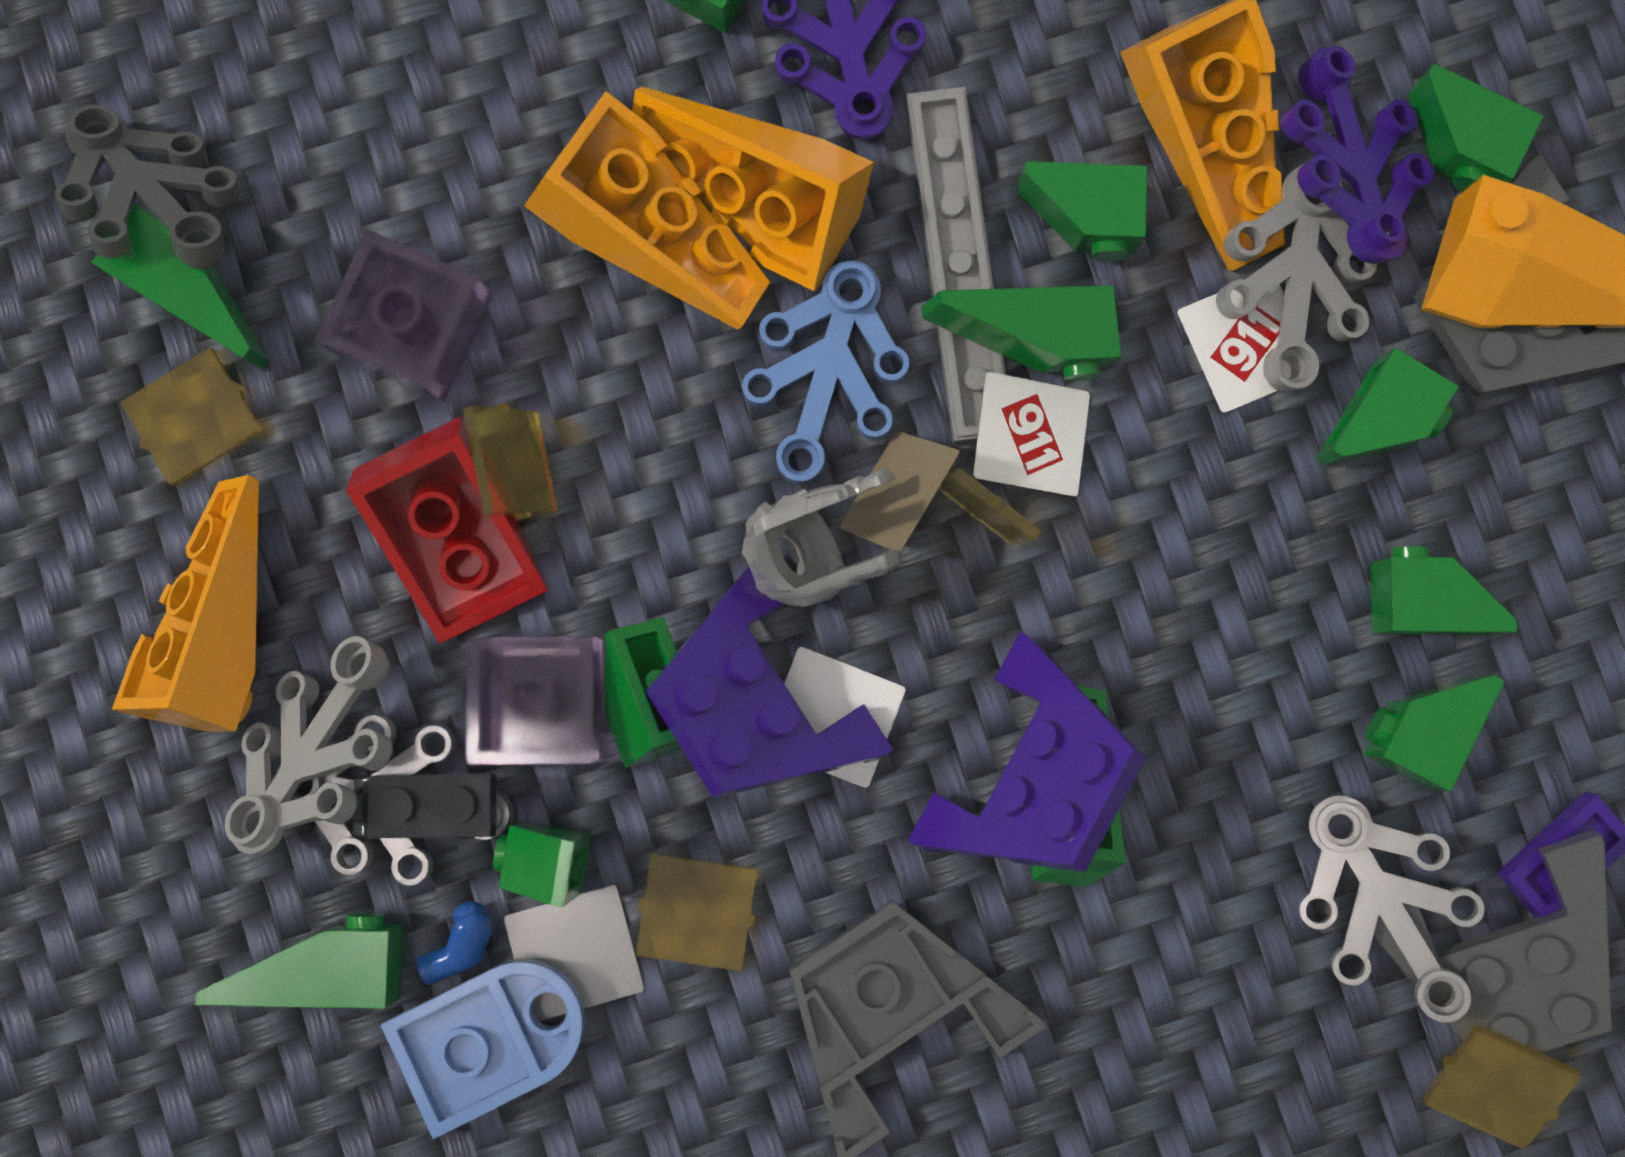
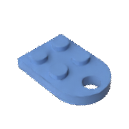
[380,959,585,1139]

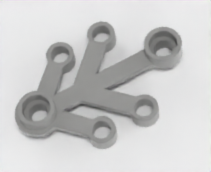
[1216,164,1377,392]
[225,636,392,856]
[274,715,514,886]
[1298,795,1485,1023]

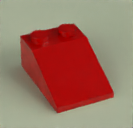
[346,416,548,644]

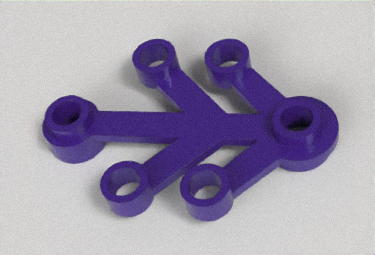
[762,0,926,139]
[1281,46,1434,264]

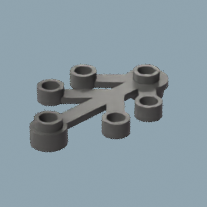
[54,105,239,269]

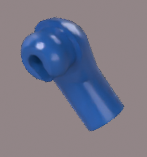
[416,901,492,985]

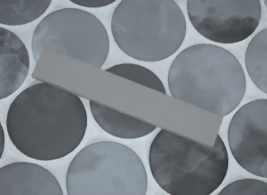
[906,87,1006,444]

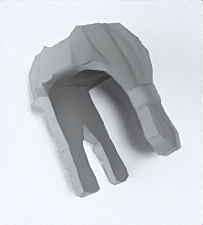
[742,468,900,607]

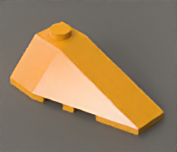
[1120,0,1285,271]
[632,87,874,291]
[524,91,770,330]
[1421,175,1625,329]
[112,475,259,732]

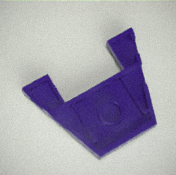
[646,565,893,798]
[908,632,1146,872]

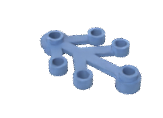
[742,261,910,485]

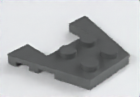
[1412,155,1625,397]
[1374,830,1612,1070]
[790,899,1046,1157]

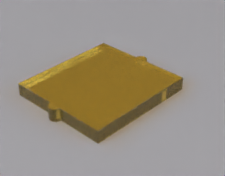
[120,347,263,486]
[463,402,558,521]
[939,468,1042,545]
[636,853,757,971]
[1423,1024,1581,1150]

